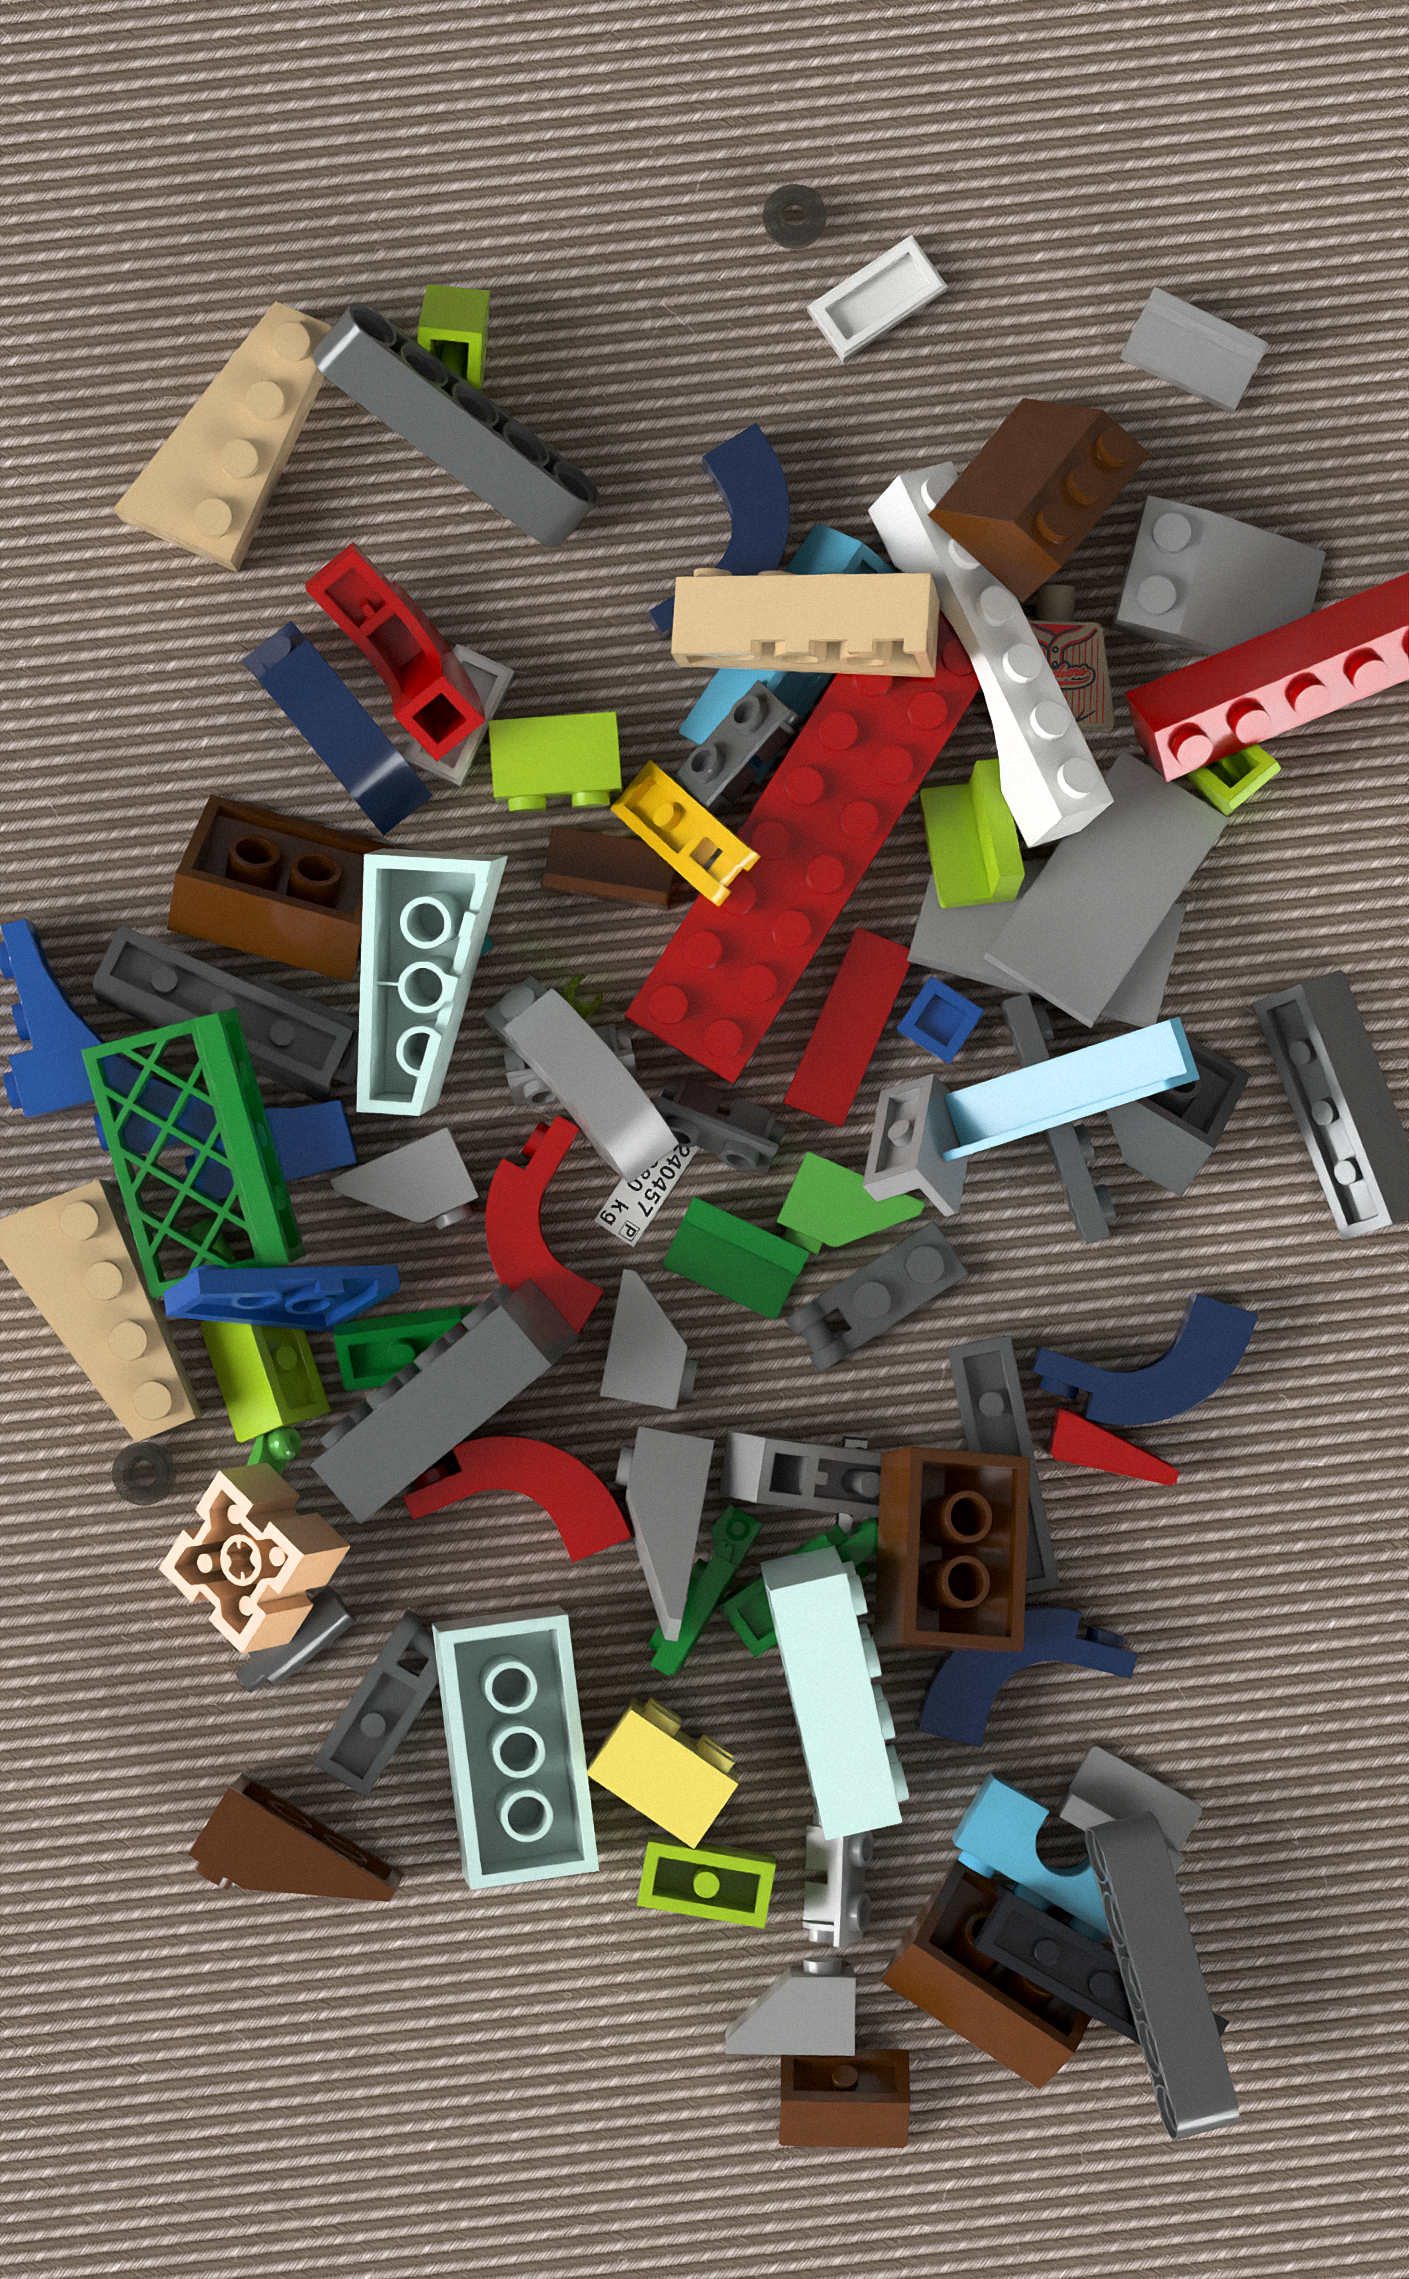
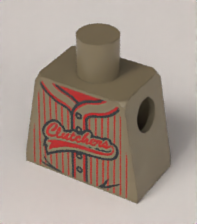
[988,585,1114,733]

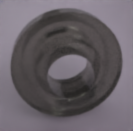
[763,184,826,249]
[112,1441,177,1506]

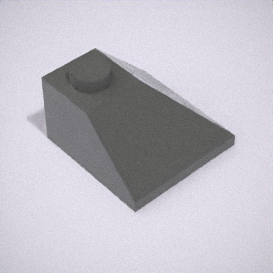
[1106,1018,1251,1197]

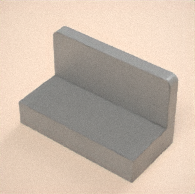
[1119,287,1269,414]
[863,1073,969,1217]
[1055,1745,1202,1875]

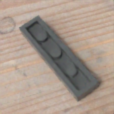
[999,993,1116,1245]
[947,1335,1060,1594]

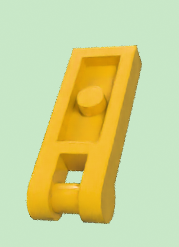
[610,760,761,907]

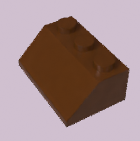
[928,398,1150,602]
[167,794,394,982]
[874,1446,1030,1652]
[880,1855,1092,2089]

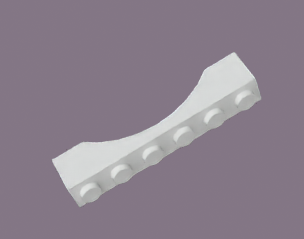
[868,461,1114,848]

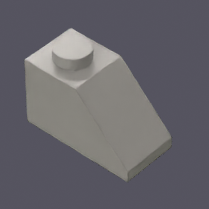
[330,1127,482,1230]
[600,1269,698,1410]
[725,1957,856,2056]

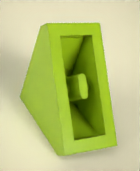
[1184,744,1282,816]

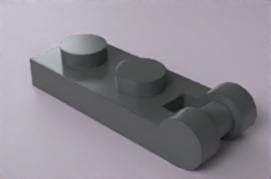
[785,1221,969,1372]
[312,1609,439,1797]

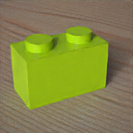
[488,711,623,813]
[637,1832,776,1929]

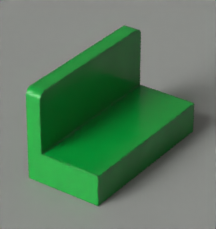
[663,1197,810,1319]

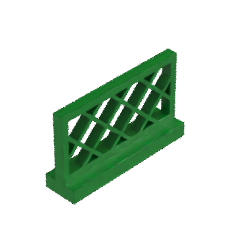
[81,1007,306,1299]

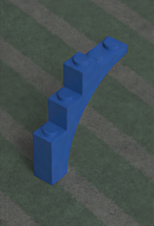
[0,919,361,1201]

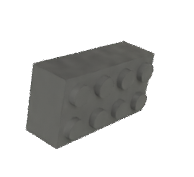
[310,1278,580,1524]

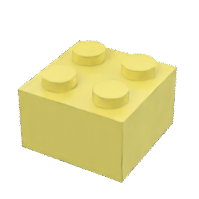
[587,1697,739,1849]

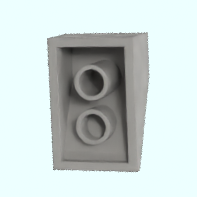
[1110,495,1326,655]

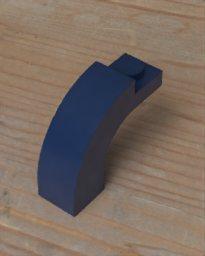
[649,423,790,641]
[242,621,433,836]
[1029,1293,1258,1425]
[915,1604,1138,1747]

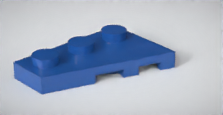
[164,1265,400,1332]

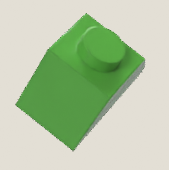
[776,1151,925,1254]

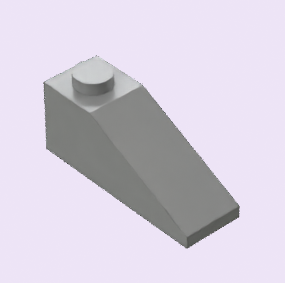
[615,1427,715,1642]
[719,1431,882,1518]

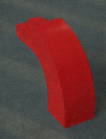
[305,542,485,762]
[485,1115,605,1346]
[403,1434,632,1563]

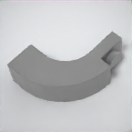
[482,975,679,1184]

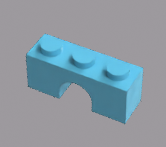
[951,1772,1111,1944]

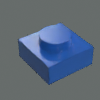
[896,976,985,1065]

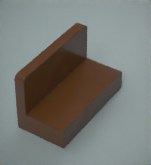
[540,826,675,911]
[779,2049,910,2148]

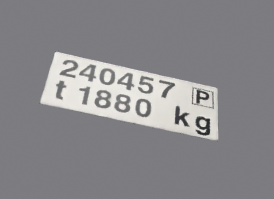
[594,1145,699,1247]

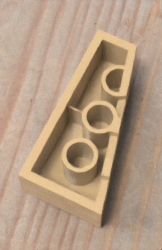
[113,301,333,572]
[671,568,940,678]

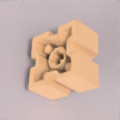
[159,1463,350,1654]

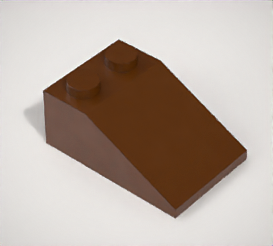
[188,1773,405,1902]

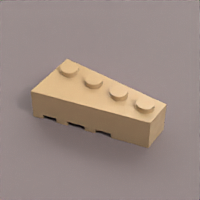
[0,1179,204,1442]

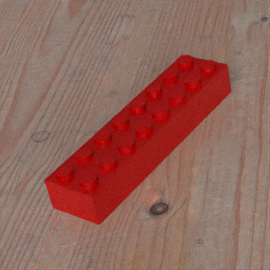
[624,609,981,1086]

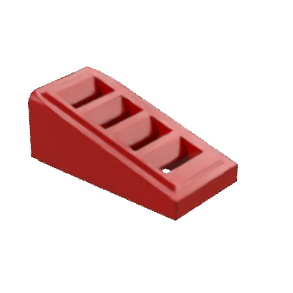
[1046,1406,1179,1486]

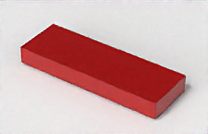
[783,927,911,1128]

